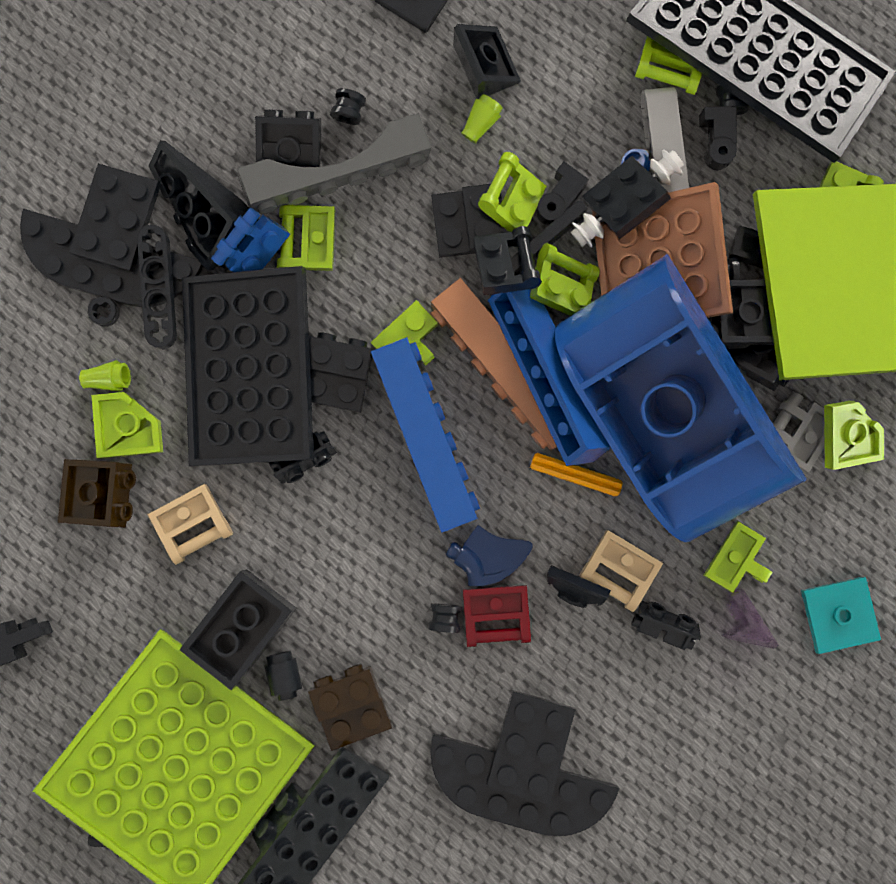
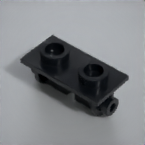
[269,431,337,484]
[631,601,701,650]

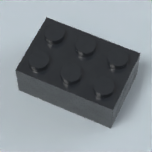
[180,569,297,690]

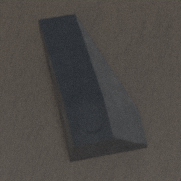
[149,140,259,271]

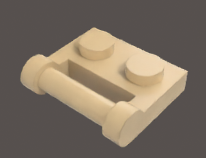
[147,484,233,565]
[579,530,663,612]

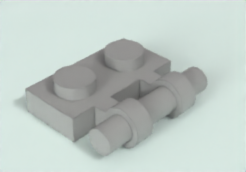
[773,391,824,473]

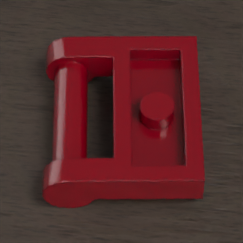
[463,585,531,647]

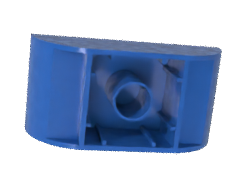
[555,254,807,542]

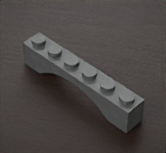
[237,113,432,214]

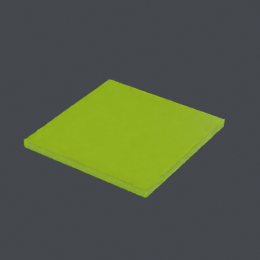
[753,184,896,380]
[33,628,315,884]

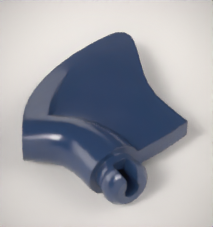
[446,525,533,586]

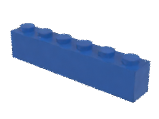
[488,289,611,466]
[371,337,480,533]

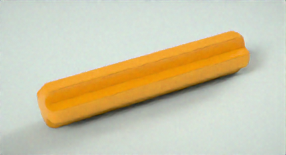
[530,453,623,496]

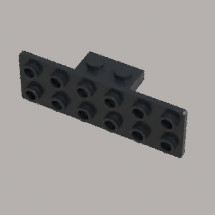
[238,747,389,884]

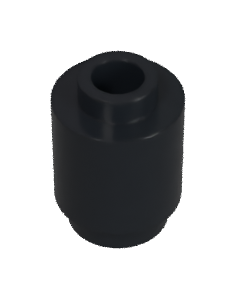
[264,651,302,701]

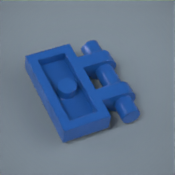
[211,207,290,272]

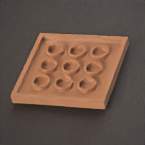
[592,182,733,318]

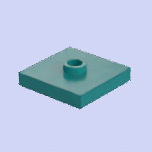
[801,577,881,654]

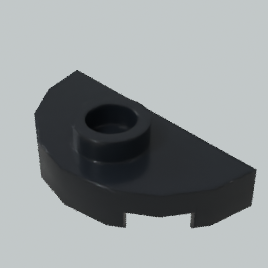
[547,565,611,608]

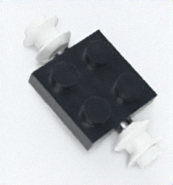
[571,149,684,248]

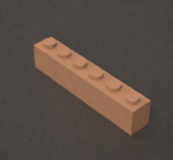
[430,278,557,451]

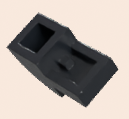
[0,618,53,666]

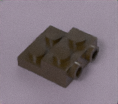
[58,459,136,528]
[308,664,392,751]

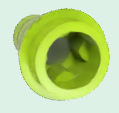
[461,94,503,144]
[79,360,131,392]

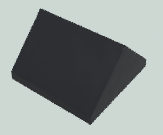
[453,24,521,99]

